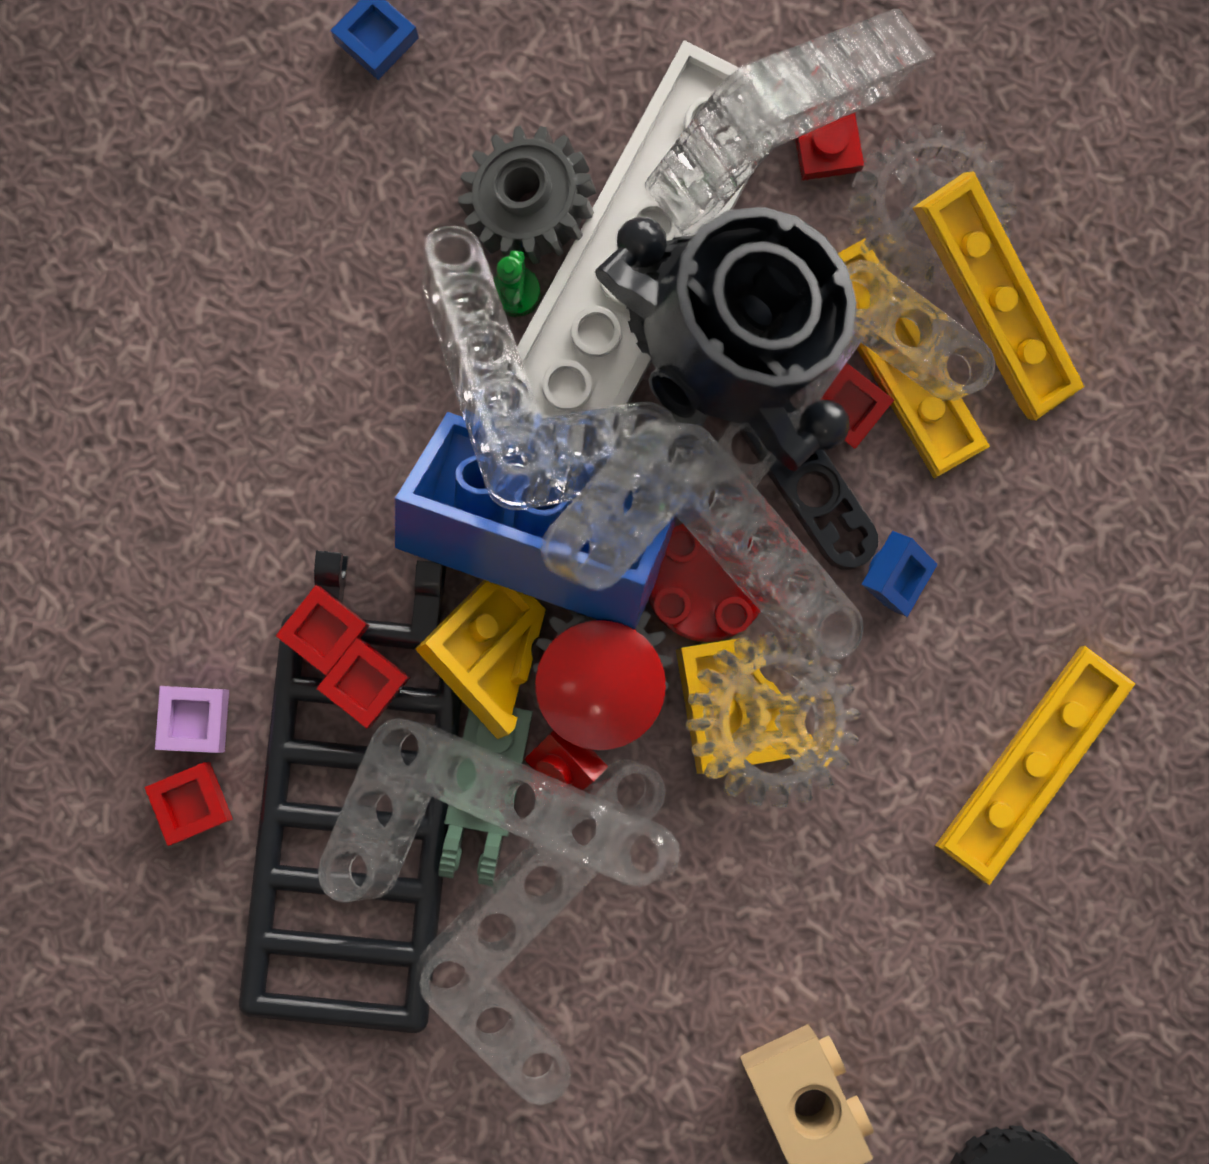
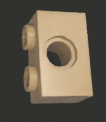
[740,1024,874,1164]

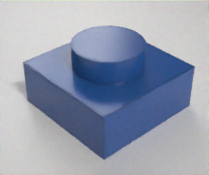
[330,0,419,80]
[861,531,938,617]

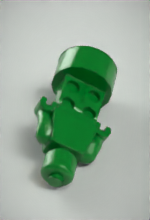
[491,251,541,317]

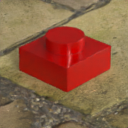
[792,108,864,181]
[804,360,894,449]
[276,585,370,676]
[316,638,410,729]
[524,730,608,805]
[144,762,233,847]

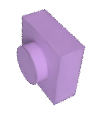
[155,686,229,753]

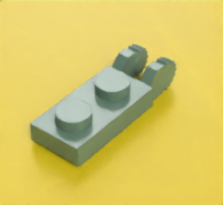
[439,708,533,886]

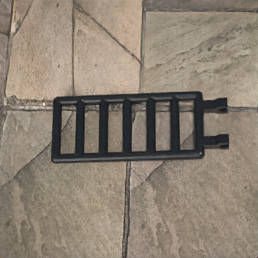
[239,550,462,1033]

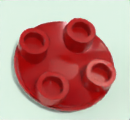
[649,518,770,642]
[535,620,666,750]

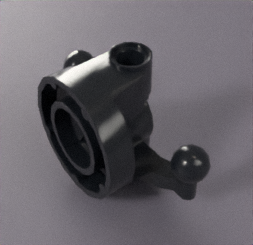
[595,207,857,471]

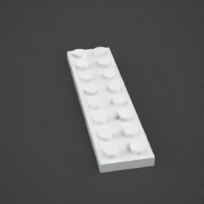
[476,40,792,462]

